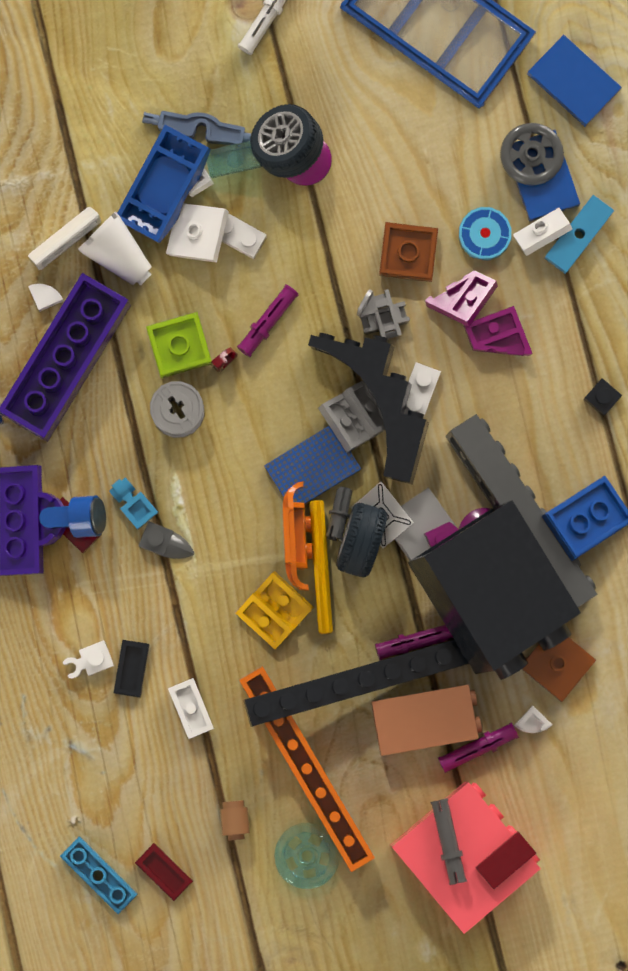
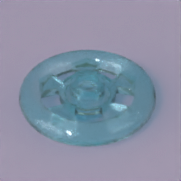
[274,823,340,889]

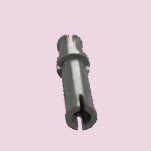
[430,798,467,885]

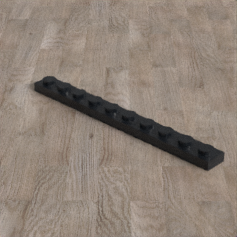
[243,640,469,727]

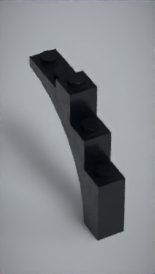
[308,333,429,485]

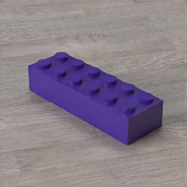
[0,273,131,442]

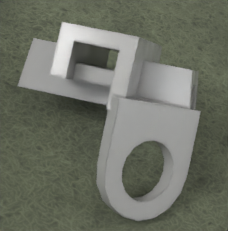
[357,289,410,339]

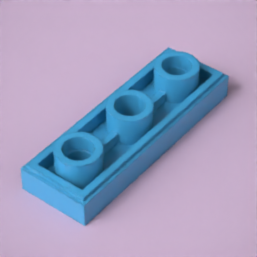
[544,195,614,274]
[60,836,138,914]

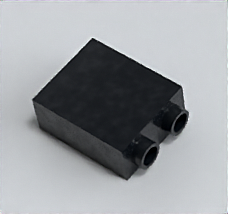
[407,500,581,680]

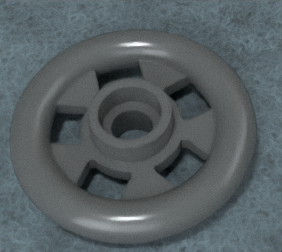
[500,123,564,185]

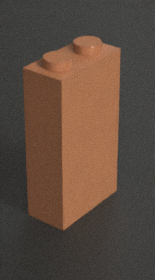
[371,685,482,756]

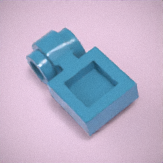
[109,477,159,530]

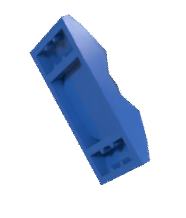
[117,125,211,243]

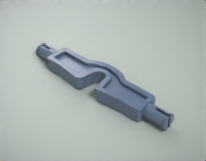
[142,111,251,147]

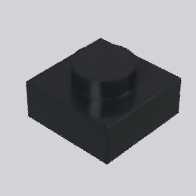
[584,378,622,417]

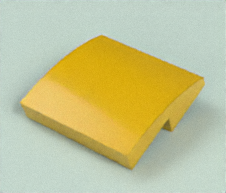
[235,571,314,650]

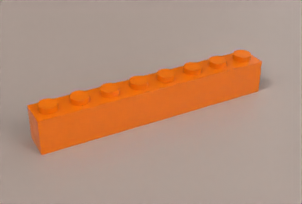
[239,666,375,872]

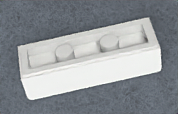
[28,207,101,270]

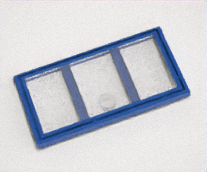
[340,0,536,109]

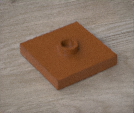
[379,222,438,282]
[522,637,596,702]

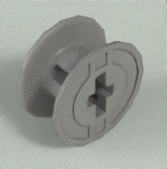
[150,381,204,438]

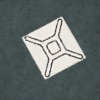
[351,482,414,548]

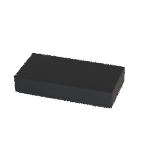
[113,640,150,698]

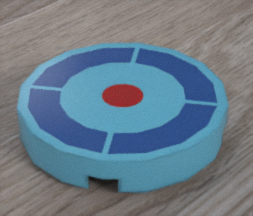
[458,207,512,261]

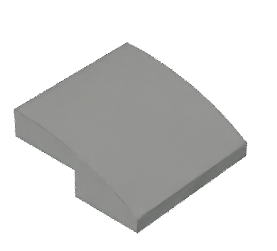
[318,381,385,453]
[395,487,456,561]

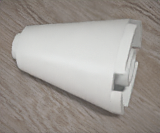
[78,212,152,286]

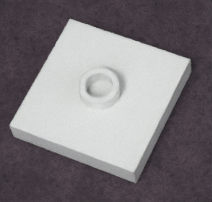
[166,203,229,263]

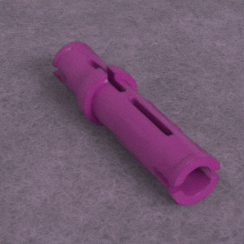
[237,284,299,357]
[375,625,454,661]
[438,722,519,773]

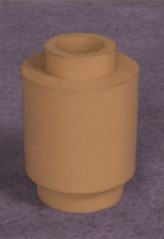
[220,800,250,841]

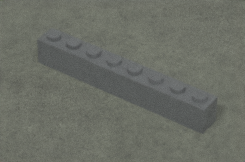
[445,414,598,607]

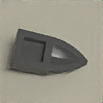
[139,521,194,559]

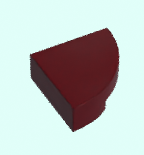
[211,347,238,373]

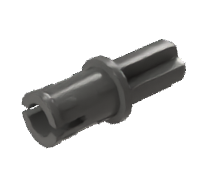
[325,487,352,541]

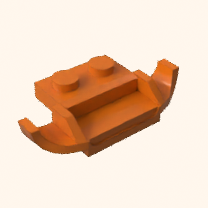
[283,481,312,591]

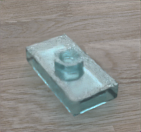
[207,141,262,178]

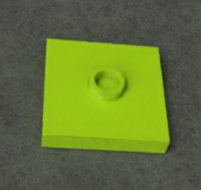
[146,312,212,379]

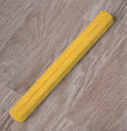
[309,500,333,634]

